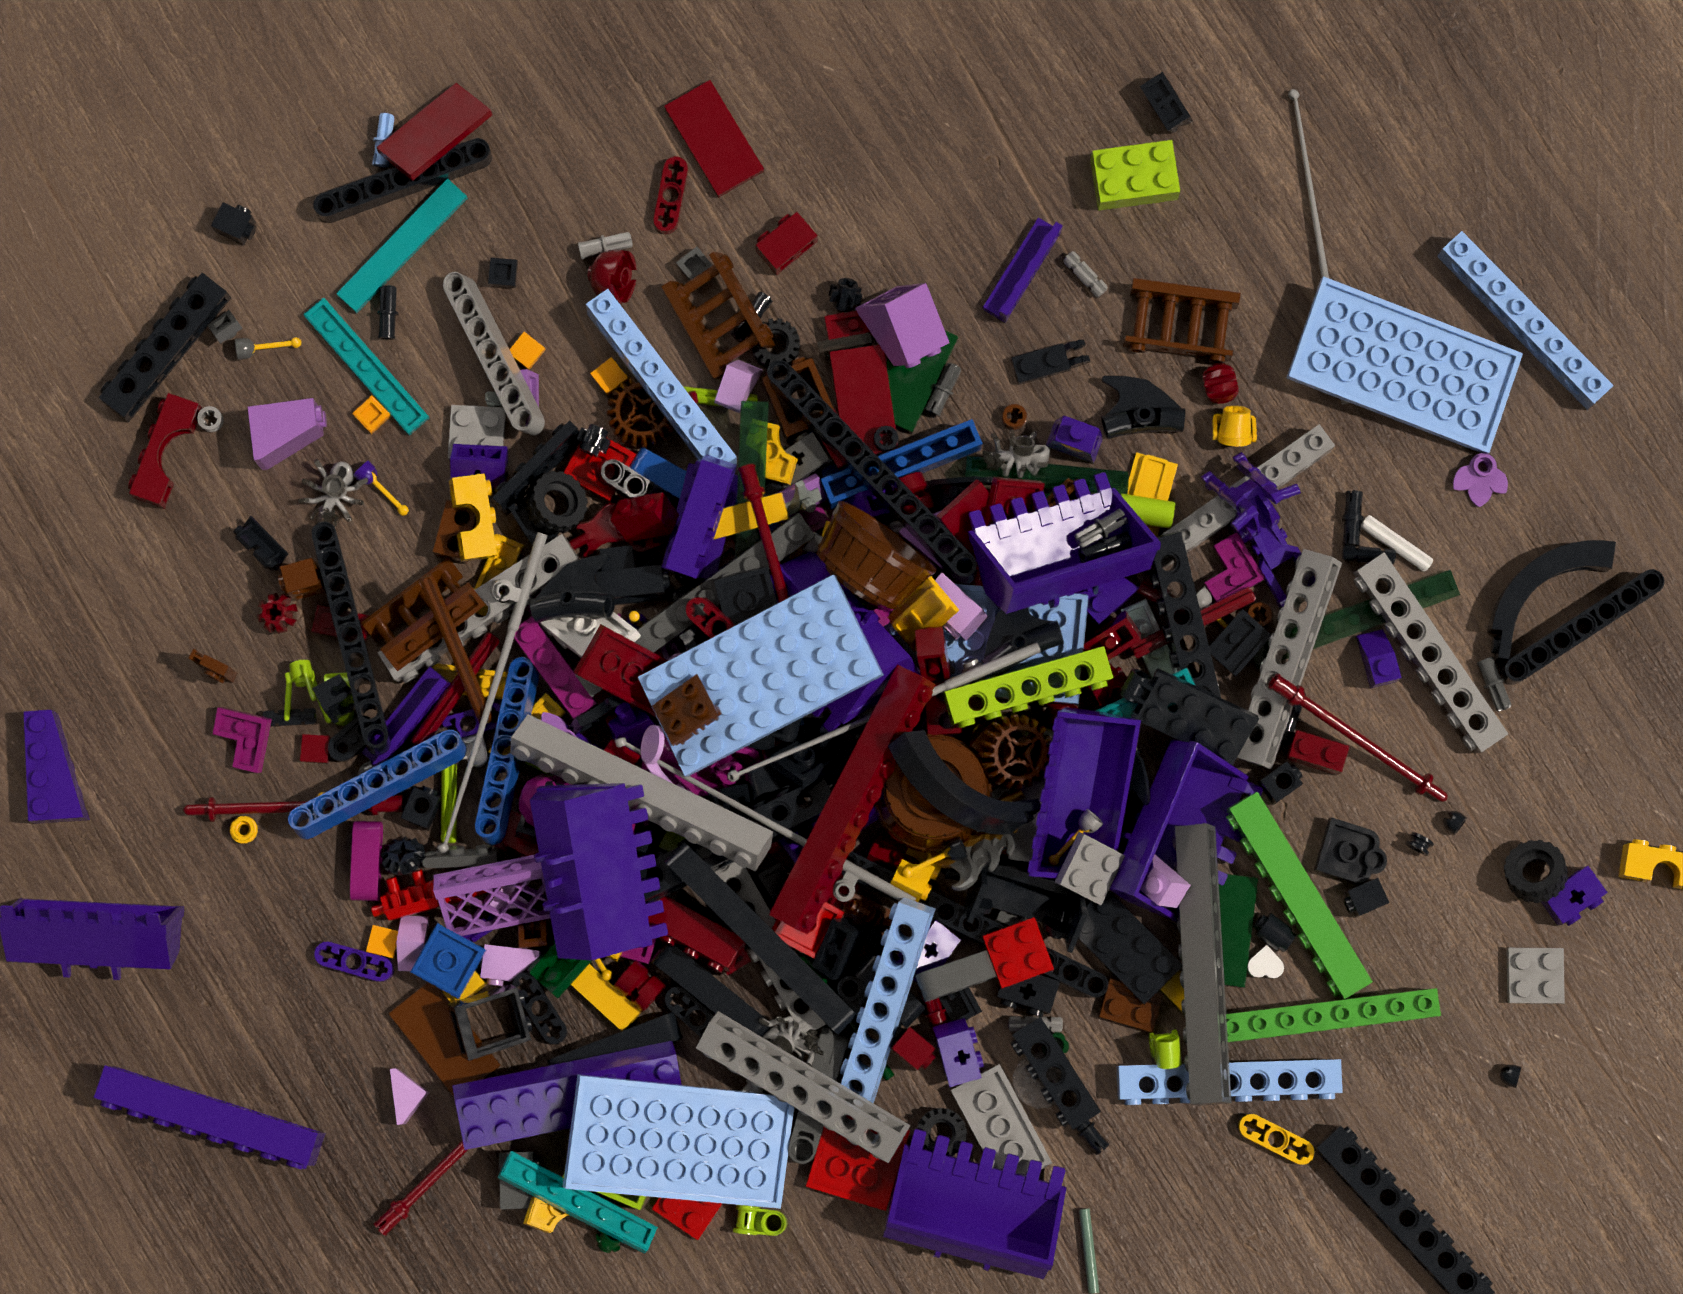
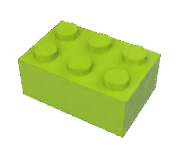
[1090,140,1180,211]

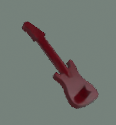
[544,503,624,568]

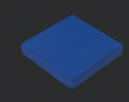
[410,923,487,999]

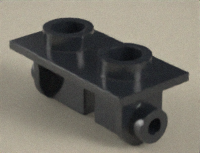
[233,516,288,571]

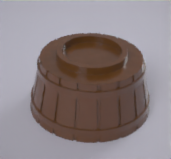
[817,501,936,609]
[874,734,992,853]

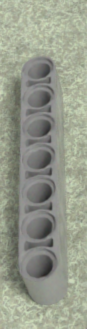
[443,272,545,435]

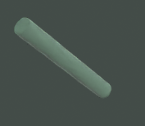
[1079,1208,1100,1294]

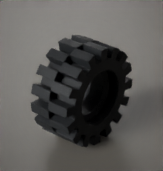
[752,318,800,369]
[917,1108,967,1156]

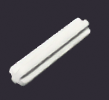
[1361,515,1433,571]

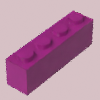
[514,617,598,719]

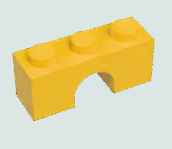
[449,474,500,562]
[1618,839,1683,889]
[890,848,944,902]

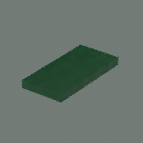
[886,330,959,434]
[1219,874,1258,988]

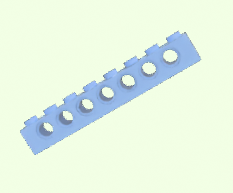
[1437,231,1614,410]
[586,289,737,465]
[840,897,936,1103]
[1116,1059,1343,1105]

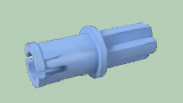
[372,113,394,168]

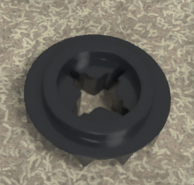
[381,836,425,875]

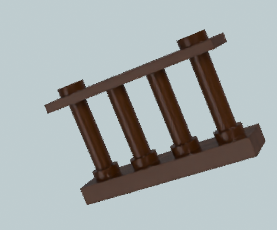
[661,252,775,379]
[1123,278,1241,364]
[361,557,485,672]

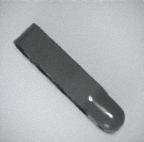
[788,1027,849,1164]

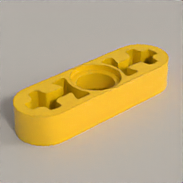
[1238,1114,1314,1165]

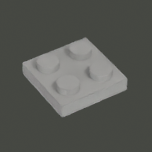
[448,405,506,460]
[1055,832,1125,905]
[1506,948,1565,1004]

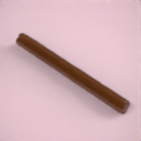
[420,574,493,724]

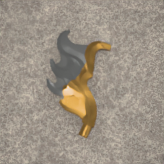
[931,789,1025,891]

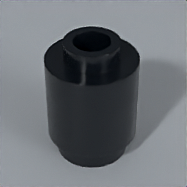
[1254,913,1296,952]

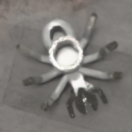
[982,429,1050,478]
[299,459,368,528]
[759,1016,824,1067]

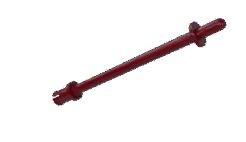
[738,464,789,603]
[1268,673,1448,802]
[183,795,404,822]
[373,1140,469,1236]

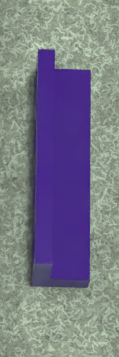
[983,217,1063,323]
[362,667,451,766]

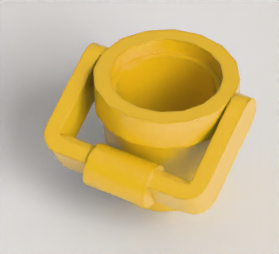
[1212,406,1257,447]

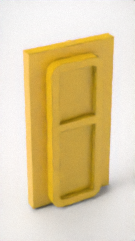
[1125,452,1178,536]
[887,576,959,651]

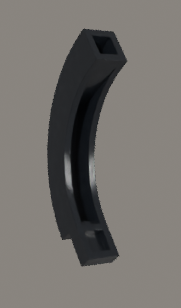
[1487,540,1616,663]
[888,730,1041,835]

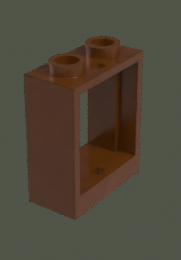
[762,357,834,442]

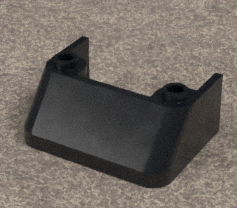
[965,854,1088,953]

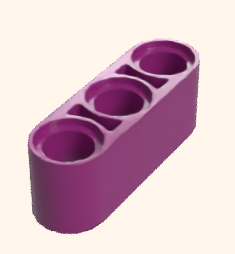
[350,821,383,901]

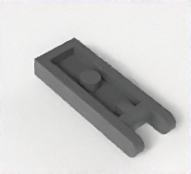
[422,844,499,868]

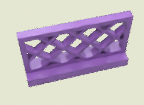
[433,855,551,936]

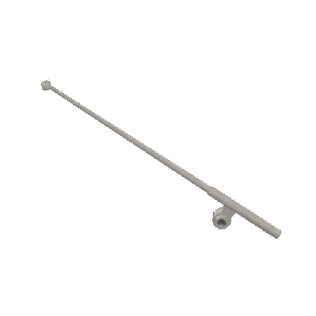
[1288,89,1350,404]
[437,532,548,853]
[727,642,1041,782]
[615,737,916,902]

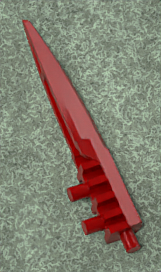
[371,869,503,921]

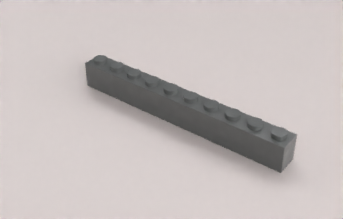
[575,513,815,697]
[1172,823,1231,1106]

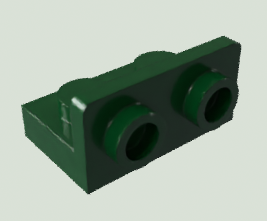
[527,939,592,998]

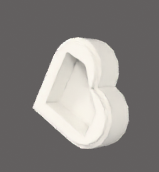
[454,735,488,767]
[1247,945,1284,979]

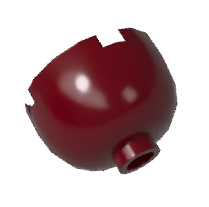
[588,249,637,304]

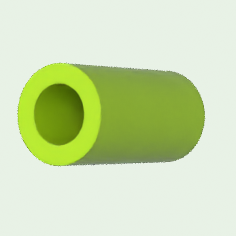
[1121,493,1175,529]

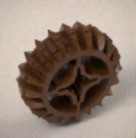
[606,377,674,448]
[979,714,1052,789]

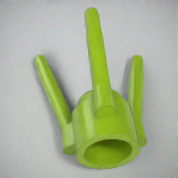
[284,660,331,724]

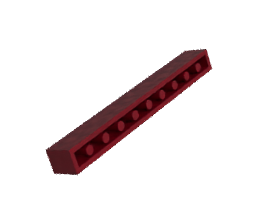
[769,664,936,934]
[490,810,746,973]

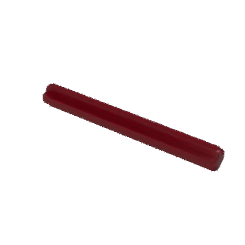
[1130,587,1256,659]
[411,632,499,746]

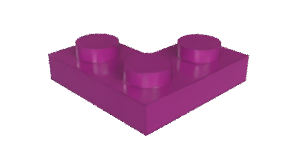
[1204,532,1265,602]
[213,707,272,773]

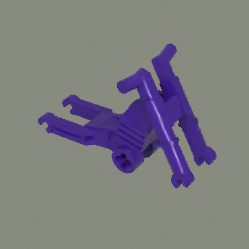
[1201,452,1316,608]

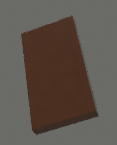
[389,982,501,1096]

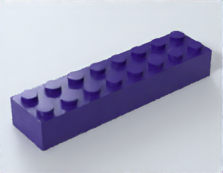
[452,1041,682,1150]
[94,1065,326,1169]

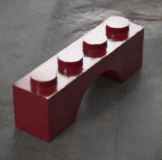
[128,393,203,509]

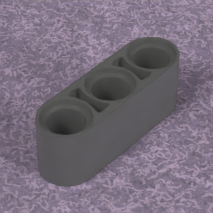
[915,950,997,1002]

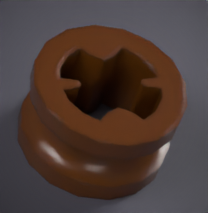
[1002,404,1027,430]
[1247,602,1272,627]

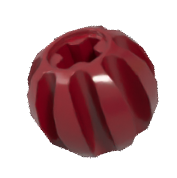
[1202,363,1239,404]
[257,593,298,634]

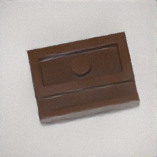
[188,649,238,684]
[1099,978,1163,1033]

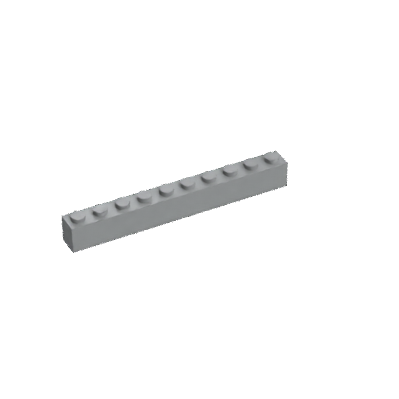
[510,714,773,871]

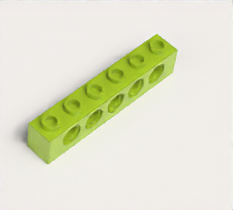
[942,646,1113,728]

